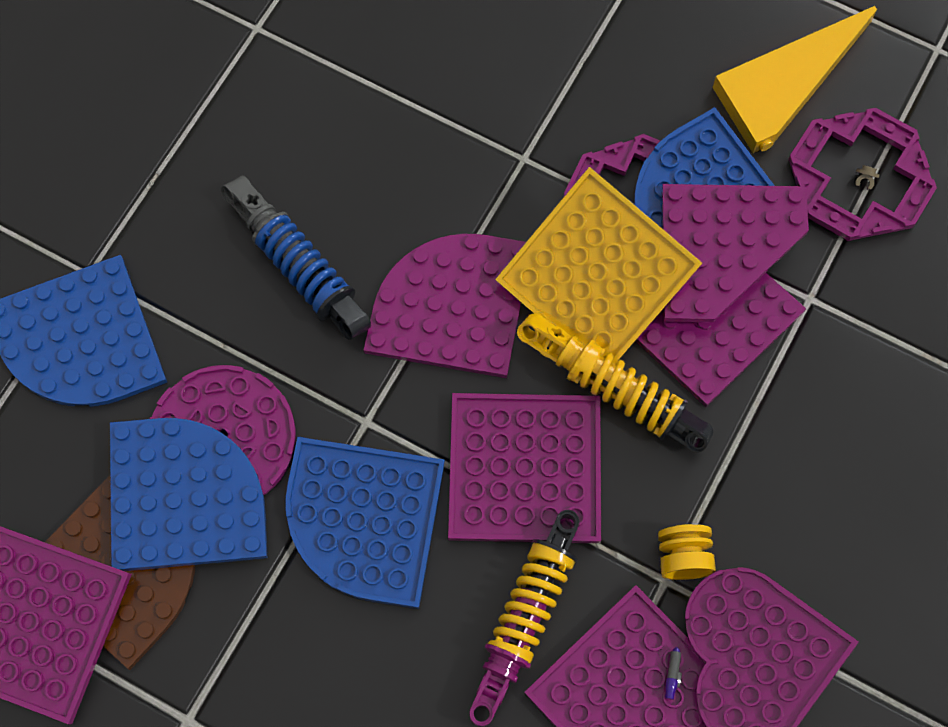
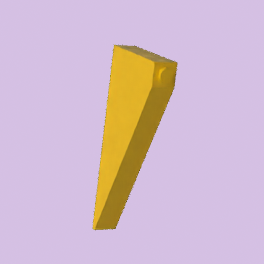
[713,6,877,153]

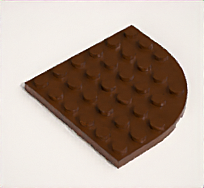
[45,474,195,670]

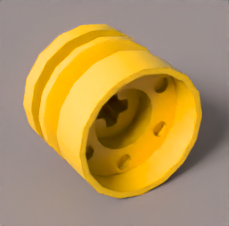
[658,524,716,580]

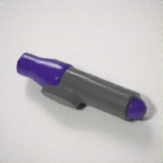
[665,647,682,700]

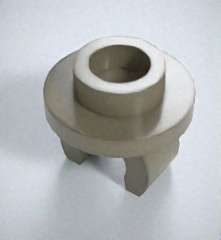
[855,165,880,189]

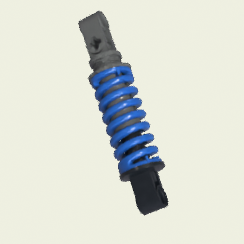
[221,175,371,340]

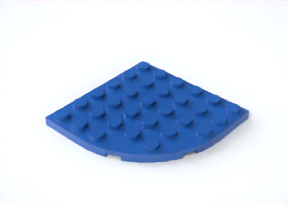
[634,107,775,228]
[0,255,167,407]
[110,418,268,571]
[286,437,445,609]

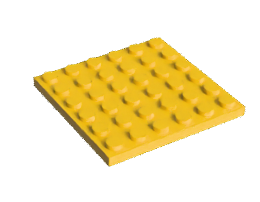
[495,167,702,364]

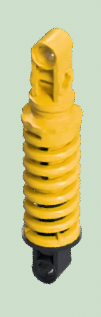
[517,314,713,452]

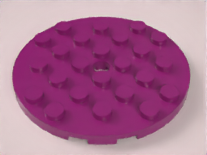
[149,365,296,495]

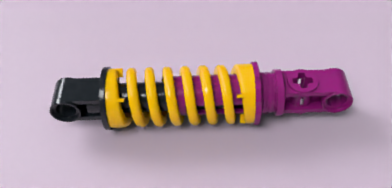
[470,510,580,727]

